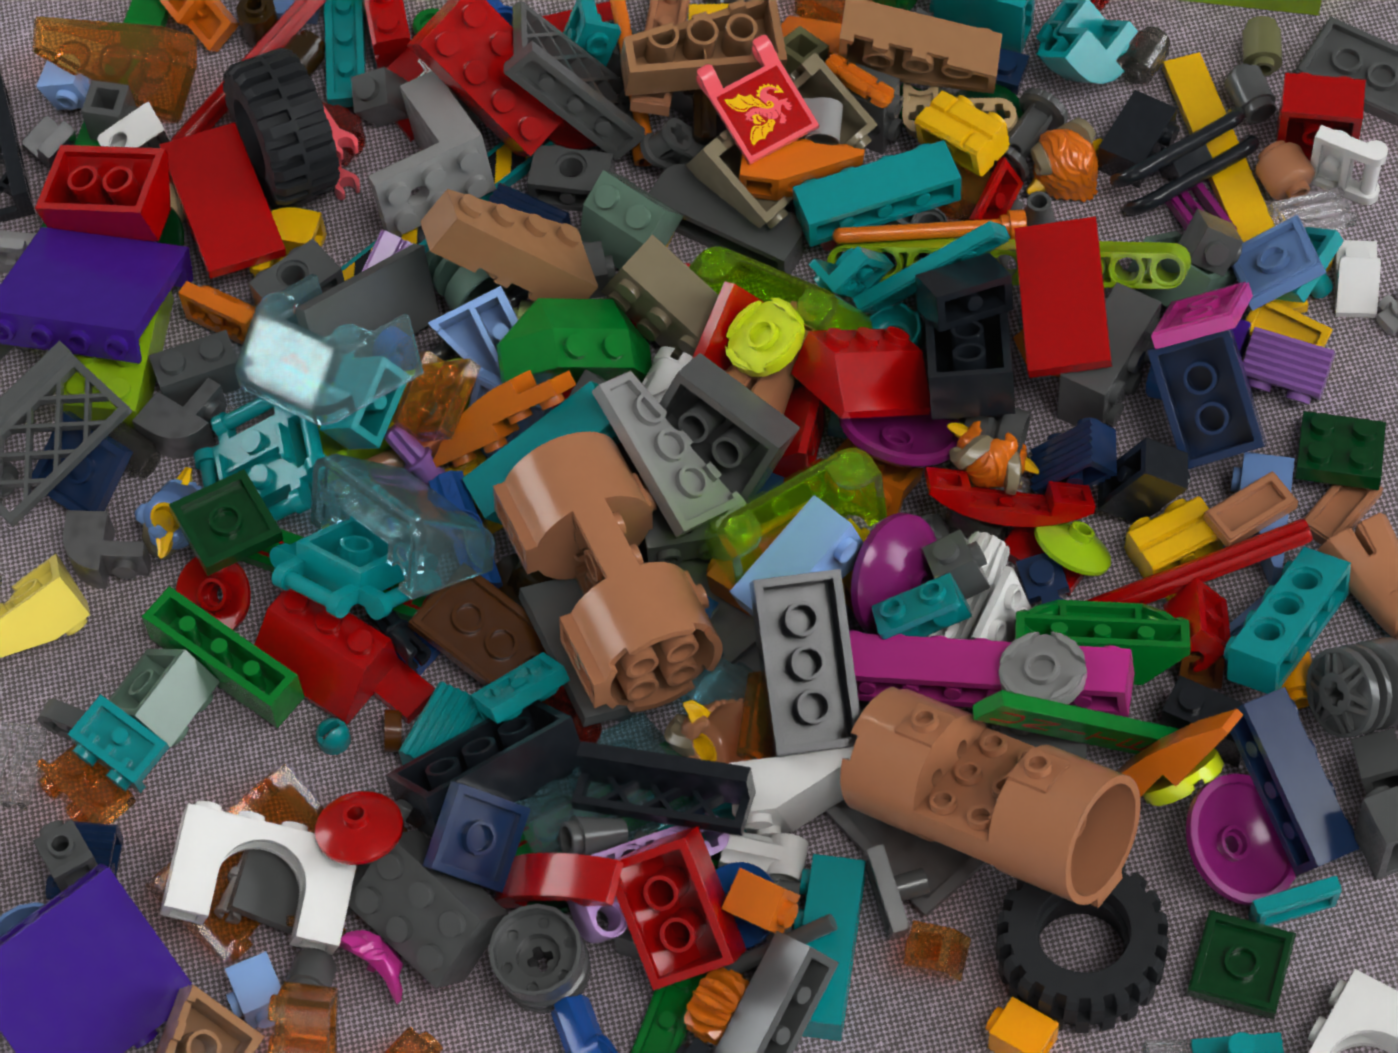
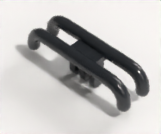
[1110,106,1260,216]

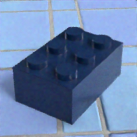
[1147,329,1267,469]

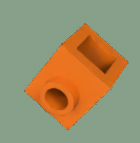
[721,868,801,933]

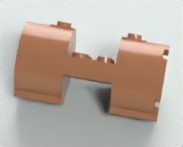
[493,432,723,712]
[840,687,1141,908]

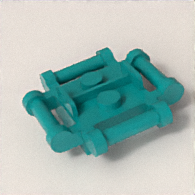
[193,382,331,522]
[269,515,440,620]

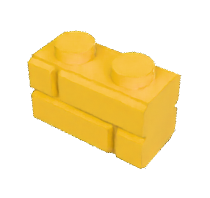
[914,91,1010,177]
[1124,496,1224,578]

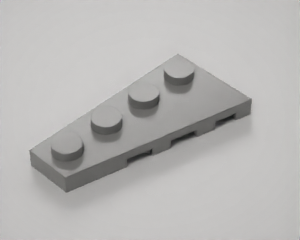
[592,371,746,538]

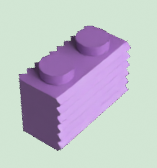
[1243,327,1336,405]

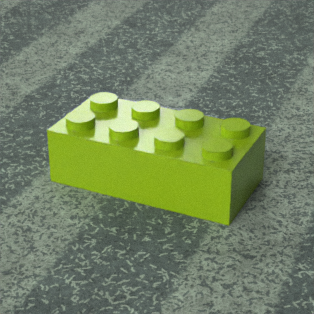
[55,290,174,435]

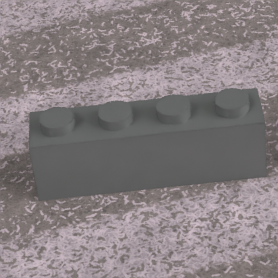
[714,931,839,1053]

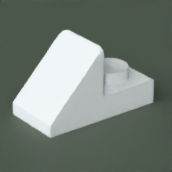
[1335,240,1381,318]

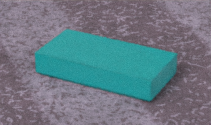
[1248,875,1342,926]

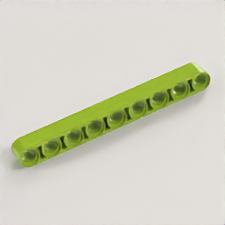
[827,238,1191,289]

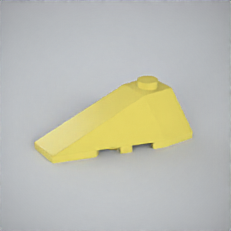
[0,554,90,658]

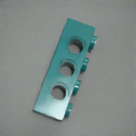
[1224,547,1351,694]

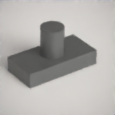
[862,844,930,940]

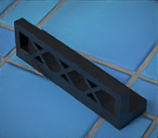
[0,71,35,223]
[571,741,756,836]

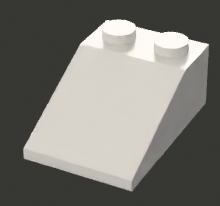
[729,747,854,837]

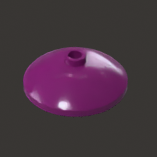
[839,412,959,468]
[851,513,937,634]
[1186,774,1296,905]

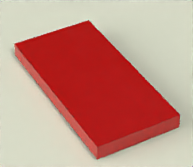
[159,122,286,279]
[1014,216,1112,378]

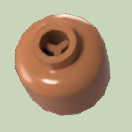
[1255,140,1315,202]

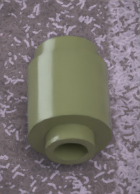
[1242,16,1282,76]

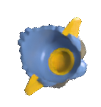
[134,467,203,560]

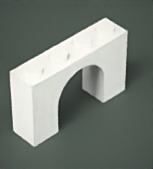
[159,801,357,955]
[1308,969,1398,1053]

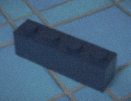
[1230,687,1360,876]

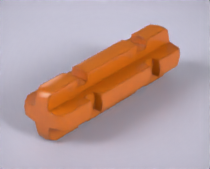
[825,53,894,109]

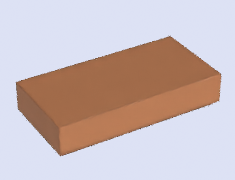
[1203,471,1298,547]
[1303,484,1383,545]

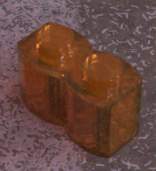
[267,981,338,1053]

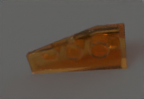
[33,16,197,124]

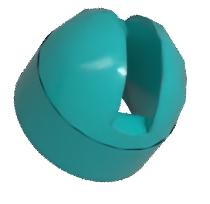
[315,717,351,755]

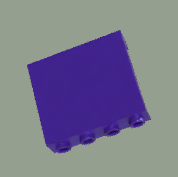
[0,227,194,364]
[0,863,192,1053]

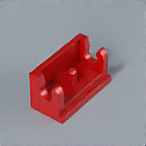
[1163,577,1231,672]

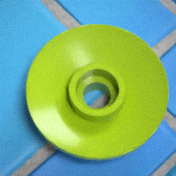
[1034,521,1112,576]

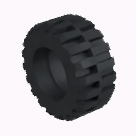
[223,48,340,208]
[996,864,1169,1033]

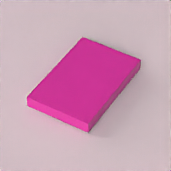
[1151,281,1253,350]

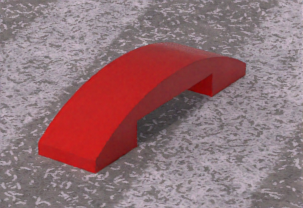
[924,466,1096,527]
[494,853,624,908]

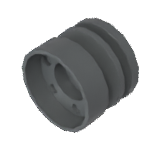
[1306,637,1398,738]
[488,904,592,1014]

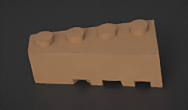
[620,0,787,96]
[420,189,598,301]
[155,984,265,1053]

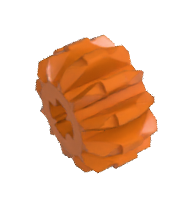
[684,967,750,1046]

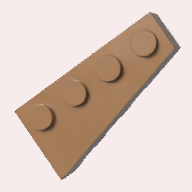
[839,0,1002,94]

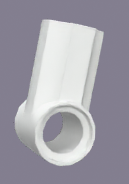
[718,832,808,885]

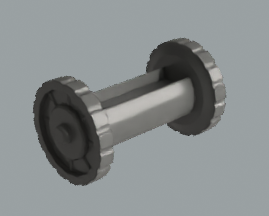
[989,88,1068,182]

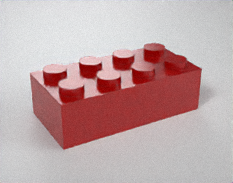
[407,0,564,157]

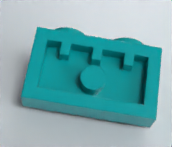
[563,0,621,67]
[809,246,895,298]
[871,573,972,640]
[471,652,570,724]
[68,694,170,794]

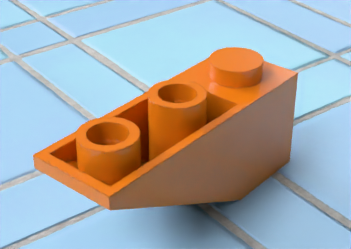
[739,139,865,201]

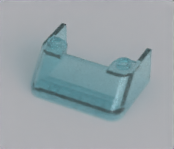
[235,274,424,425]

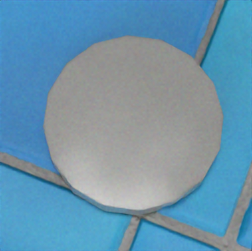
[999,631,1088,704]

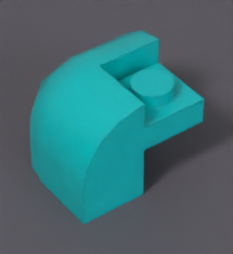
[1036,0,1138,84]

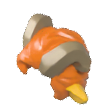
[1026,117,1103,202]
[947,421,1039,495]

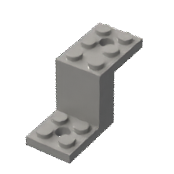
[368,71,496,236]

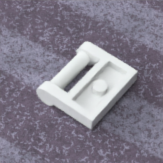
[1310,125,1388,205]

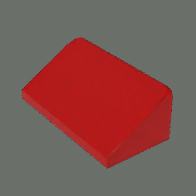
[969,157,1024,220]

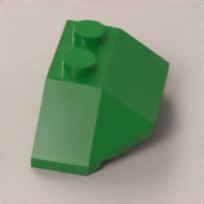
[496,298,652,384]
[1015,600,1191,685]

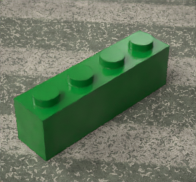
[141,586,305,728]

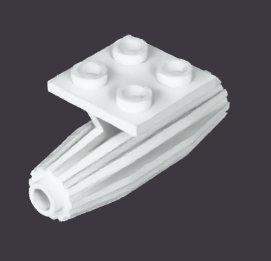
[926,531,1032,642]

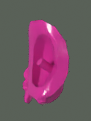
[338,930,403,1005]

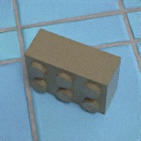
[601,234,719,360]

